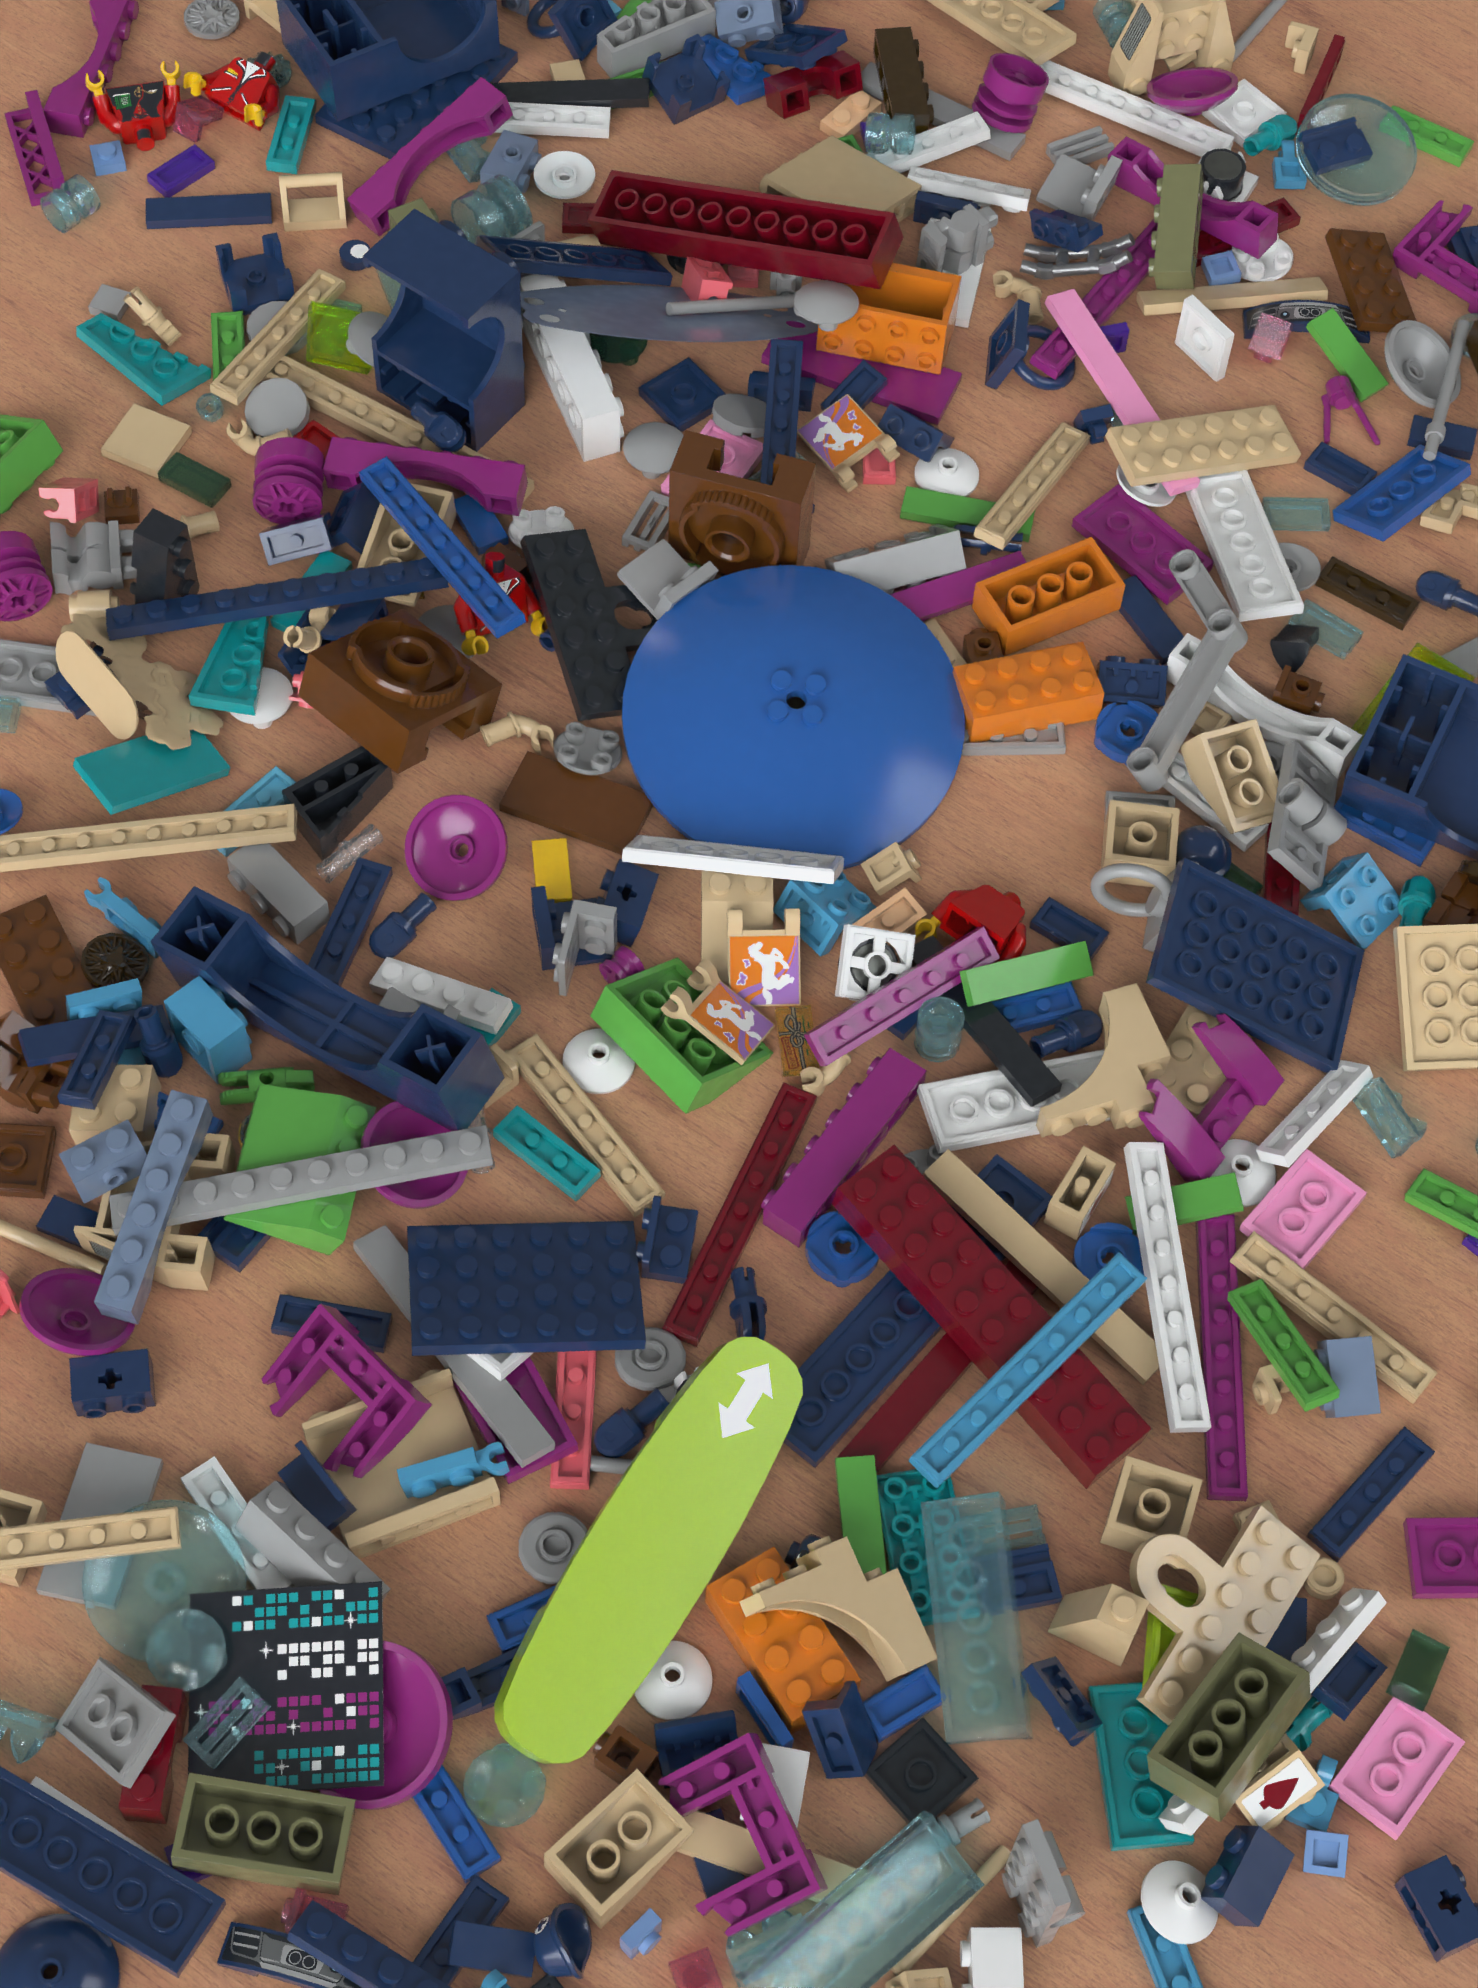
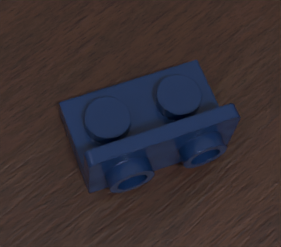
[1029,208,1104,253]
[878,403,955,462]
[1096,656,1168,708]
[636,1195,698,1284]
[1021,1656,1103,1747]

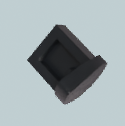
[1270,624,1319,673]

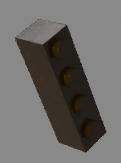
[873,27,934,139]

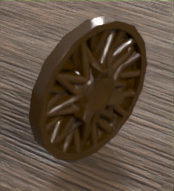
[81,933,149,987]

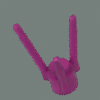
[1321,375,1380,445]

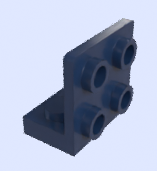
[531,886,613,971]

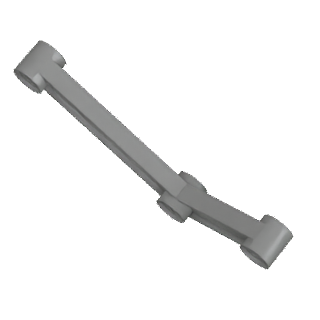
[1126,549,1248,792]

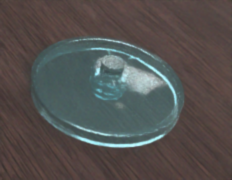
[1296,94,1417,206]
[82,1500,247,1664]

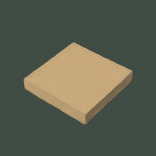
[101,403,192,479]

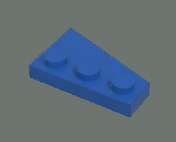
[701,34,772,106]

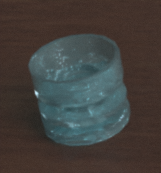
[450,174,533,244]

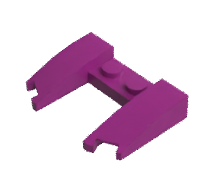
[1393,200,1478,317]
[1138,1014,1285,1182]
[262,1304,432,1479]
[658,1733,828,1937]

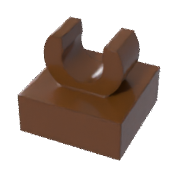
[104,486,140,524]

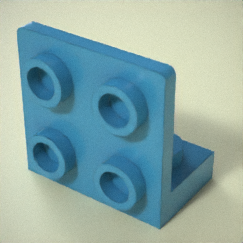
[1300,852,1400,949]
[773,872,876,956]
[66,978,146,1065]

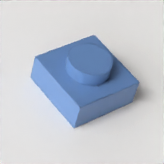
[89,140,127,176]
[1201,250,1242,286]
[1302,1829,1349,1878]
[620,1908,662,1960]

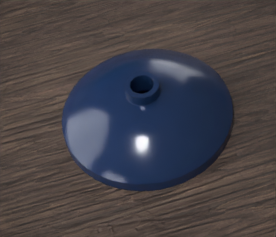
[0,1914,121,1988]

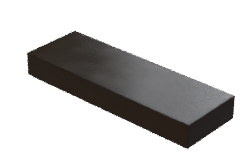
[1315,556,1420,631]

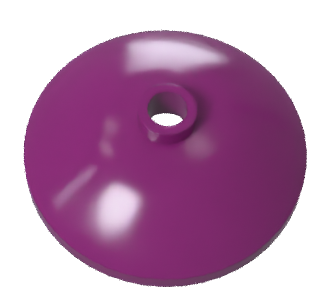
[1147,67,1238,116]
[404,795,508,901]
[360,1101,468,1209]
[19,1268,136,1356]

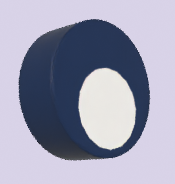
[339,240,370,271]

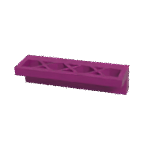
[4,90,68,207]

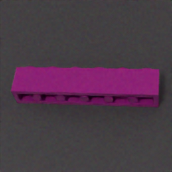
[761,1048,927,1247]

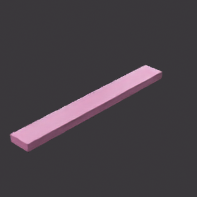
[1044,289,1200,496]

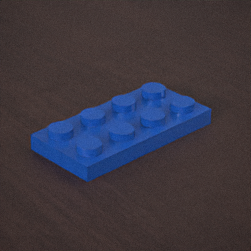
[1332,444,1471,542]

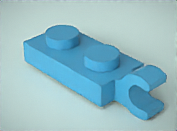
[84,877,161,958]
[397,1442,510,1498]

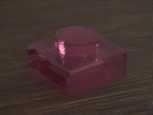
[668,1947,723,1988]

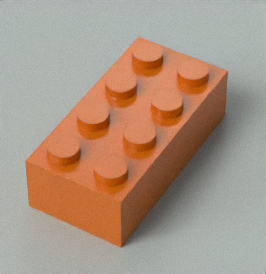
[972,537,1125,656]
[953,641,1105,743]
[705,1546,861,1735]

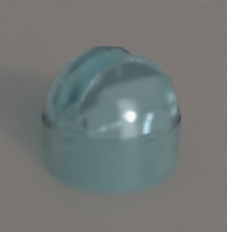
[196,393,224,422]

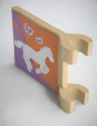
[797,394,900,493]
[727,908,801,1006]
[661,959,775,1066]

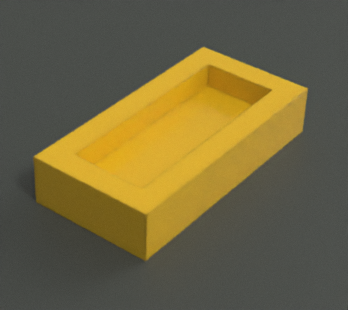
[531,838,572,903]

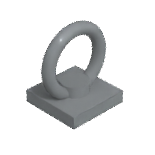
[1090,861,1199,952]

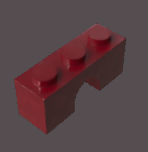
[763,50,863,119]
[119,1684,189,1825]

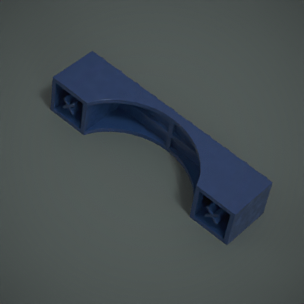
[150,886,505,1131]

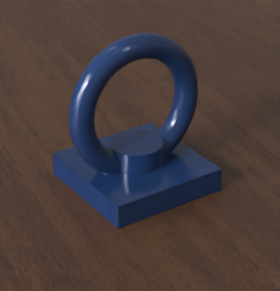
[527,0,618,61]
[985,299,1076,390]

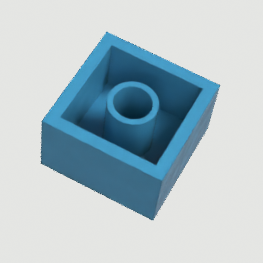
[164,976,252,1085]

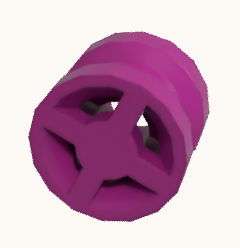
[599,946,645,984]

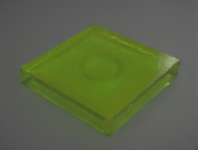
[306,301,371,375]

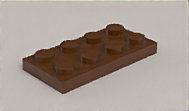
[1325,228,1416,333]
[0,895,93,1027]

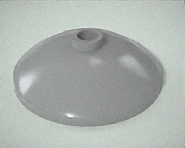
[1384,320,1461,409]

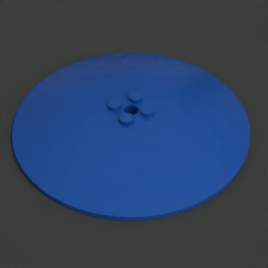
[622,565,965,870]

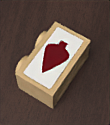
[1044,1146,1116,1240]
[1235,1733,1325,1831]

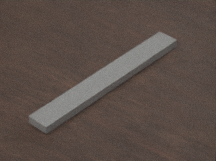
[353,1225,555,1468]

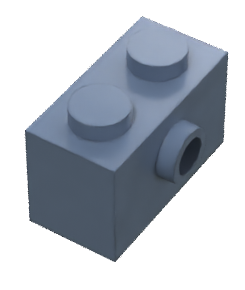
[714,0,784,48]
[480,129,542,204]
[59,1119,147,1204]
[1313,1336,1381,1418]

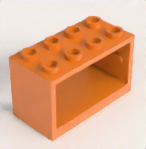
[816,263,962,375]

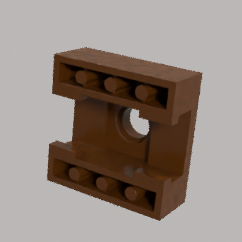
[668,430,816,577]
[298,609,502,774]

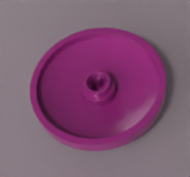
[316,1641,453,1810]

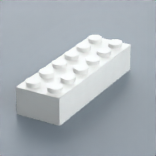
[520,274,624,462]

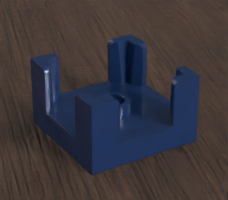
[642,34,731,125]
[215,232,294,316]

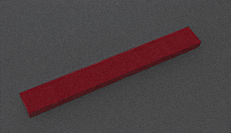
[662,1082,817,1347]
[837,1261,1039,1474]

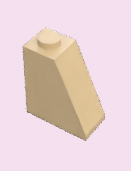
[1048,1583,1150,1667]

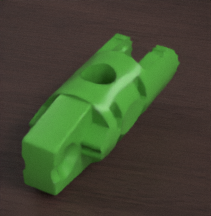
[218,1067,315,1105]

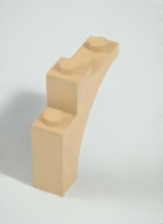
[1036,983,1171,1138]
[739,1536,937,1681]

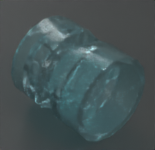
[1093,0,1134,48]
[865,113,916,155]
[40,174,101,233]
[914,997,965,1062]

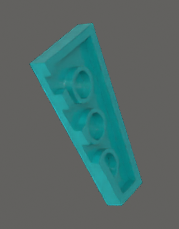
[76,313,211,406]
[189,616,270,716]

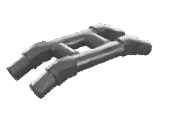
[1020,233,1135,280]

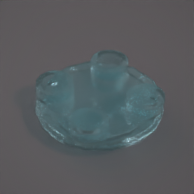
[145,1608,227,1691]
[463,1743,546,1828]

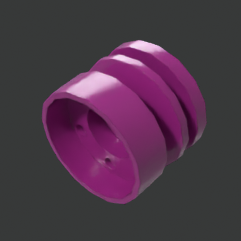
[972,53,1049,133]
[252,437,325,524]
[0,531,53,622]

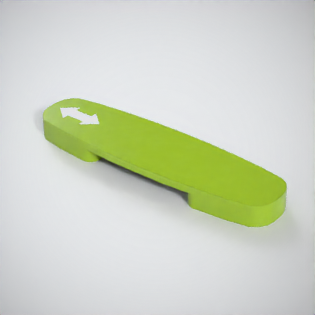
[494,1337,803,1764]

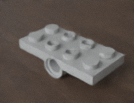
[1267,741,1347,891]
[1002,1819,1085,1948]

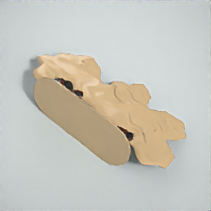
[55,613,224,750]

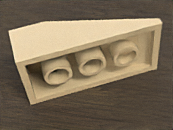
[357,483,456,607]

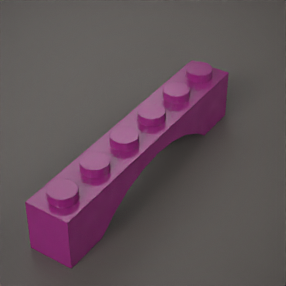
[43,0,139,138]
[347,77,513,237]
[1108,136,1278,259]
[322,437,528,516]

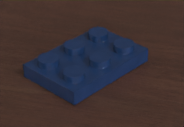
[744,23,848,70]

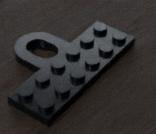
[520,529,658,721]

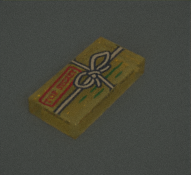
[774,1005,819,1077]

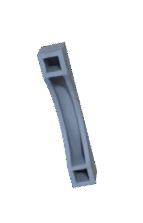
[94,1090,213,1325]

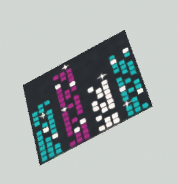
[188,1581,384,1790]

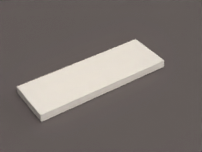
[1185,470,1304,622]
[622,835,844,884]
[917,1049,1110,1154]

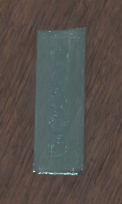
[921,1491,1033,1745]
[735,1810,984,1988]

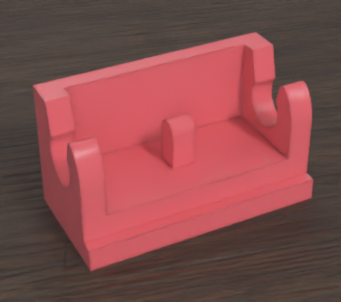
[681,257,733,301]
[39,477,99,523]

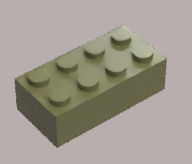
[1147,1632,1311,1822]
[171,1773,356,1895]

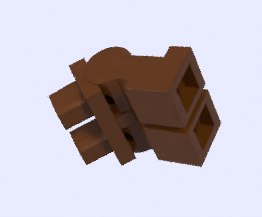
[1424,871,1478,926]
[0,1010,75,1114]

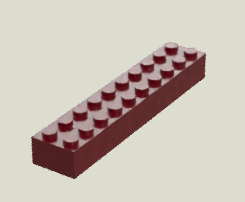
[587,170,904,289]
[832,1144,1152,1489]

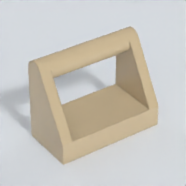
[279,172,347,232]

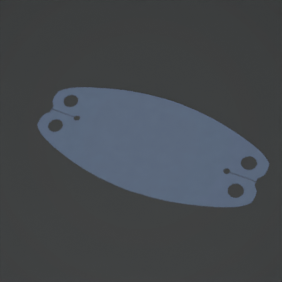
[520,285,818,342]

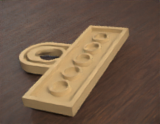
[927,0,1077,66]
[1129,1505,1320,1726]

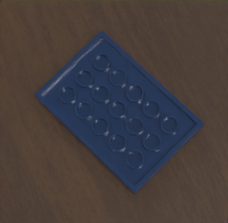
[315,44,518,159]
[1146,858,1365,1074]
[407,1221,646,1356]

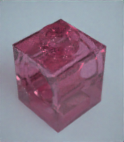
[1248,312,1294,364]

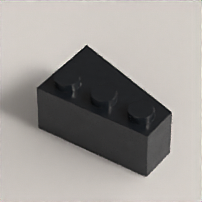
[130,508,200,634]
[282,746,393,862]

